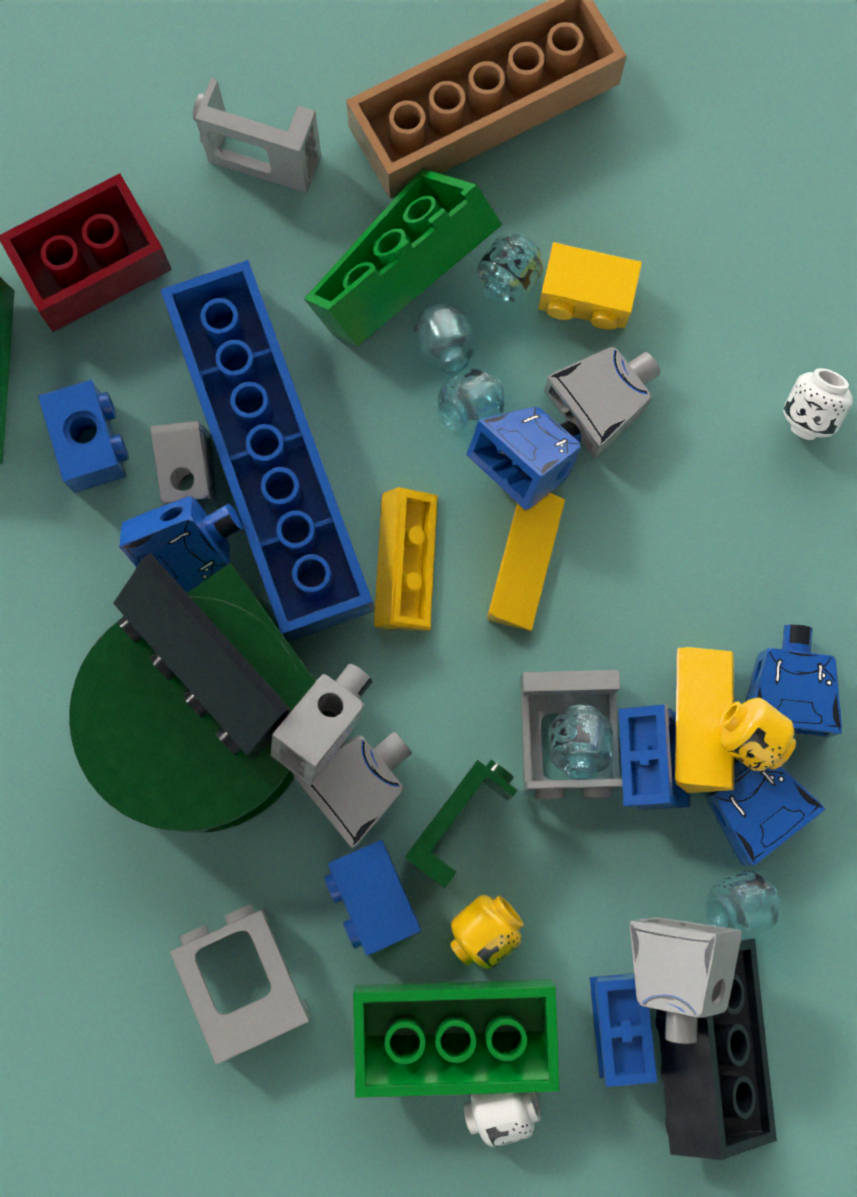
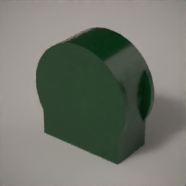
[69,563,336,833]

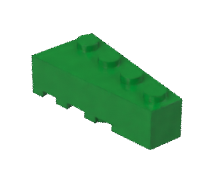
[304,168,502,347]

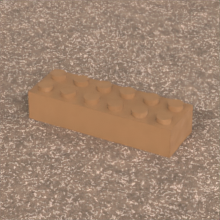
[346,0,627,199]

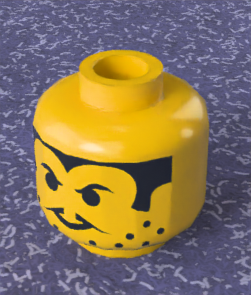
[720,698,796,771]
[450,895,524,969]

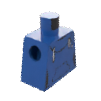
[466,407,581,510]
[119,496,243,593]
[745,624,842,738]
[706,757,825,866]

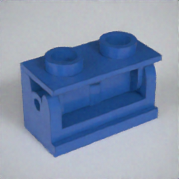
[619,704,690,810]
[324,839,421,956]
[589,973,657,1087]

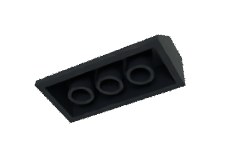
[113,553,291,759]
[655,938,777,1160]

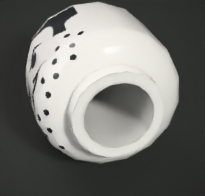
[783,368,853,440]
[464,1092,541,1147]

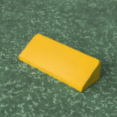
[374,487,438,631]
[486,493,565,631]
[675,647,734,793]

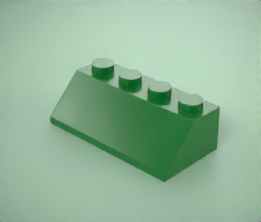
[353,979,560,1098]

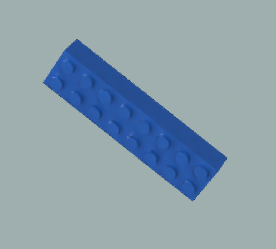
[160,260,375,642]

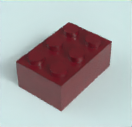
[0,173,172,332]

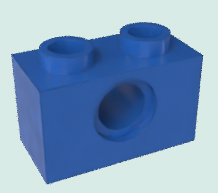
[38,379,129,493]

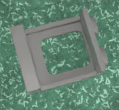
[193,78,322,193]
[520,670,622,799]
[170,904,312,1065]

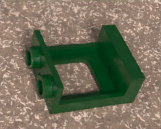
[405,759,518,888]

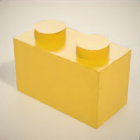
[538,242,642,330]

